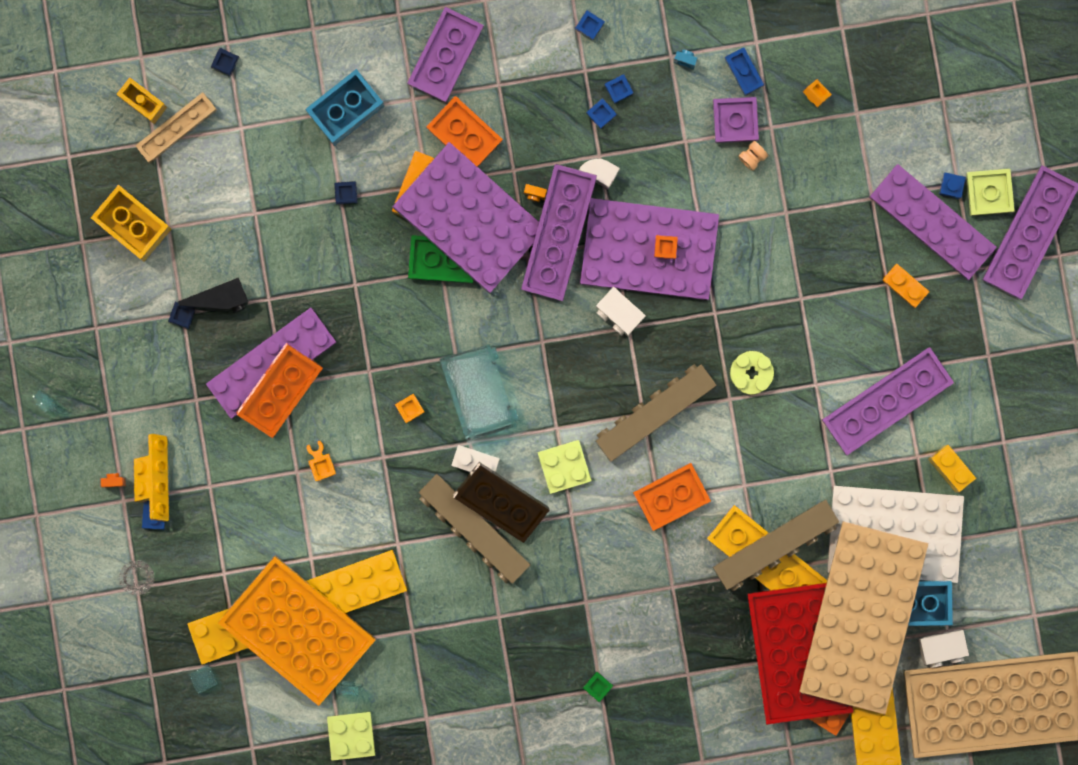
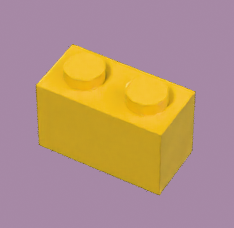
[117,78,167,124]
[928,445,976,493]

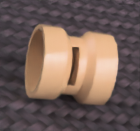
[738,141,768,171]

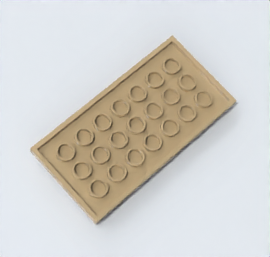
[799,521,929,714]
[903,651,1078,758]

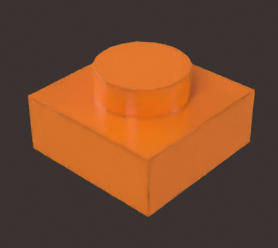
[654,235,678,259]
[100,473,126,488]

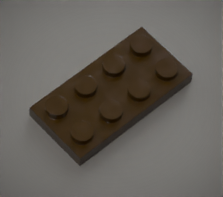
[453,462,550,543]

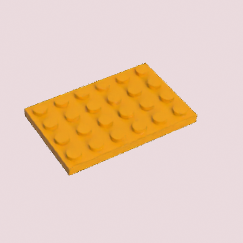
[218,556,376,706]

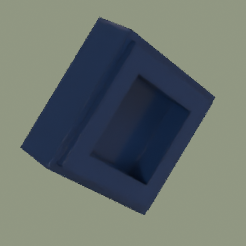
[211,47,240,77]
[334,181,358,205]
[168,301,196,329]

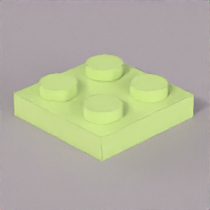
[966,169,1014,216]
[537,440,591,494]
[327,712,375,760]

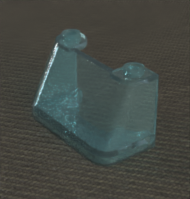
[440,344,520,443]

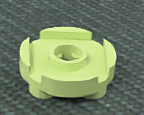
[730,351,774,395]

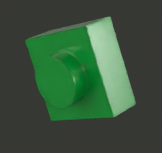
[583,672,613,702]

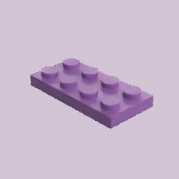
[407,7,484,103]

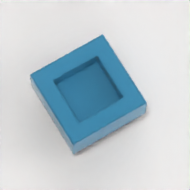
[673,50,697,70]

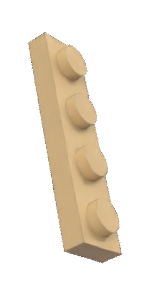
[135,92,217,163]

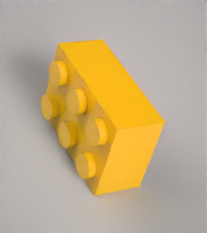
[91,185,172,262]

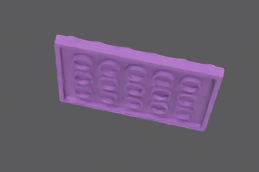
[392,142,539,293]
[580,198,719,300]

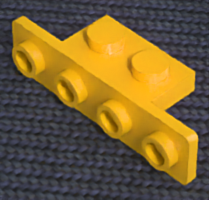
[134,434,169,522]

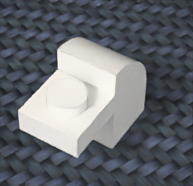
[579,159,620,189]

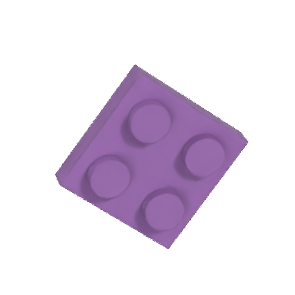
[713,97,759,143]

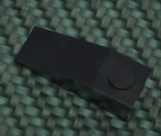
[177,277,248,313]

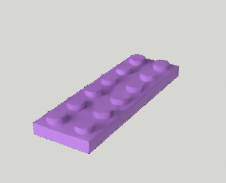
[521,164,597,301]
[869,164,997,281]
[982,165,1078,300]
[206,308,337,419]
[822,347,954,456]

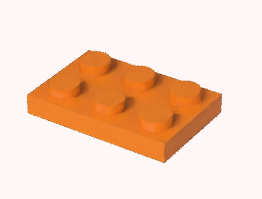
[426,96,503,167]
[633,463,711,531]

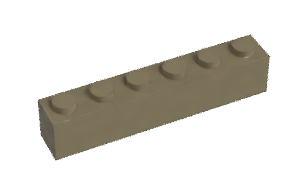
[595,364,717,462]
[419,474,530,584]
[712,500,839,591]

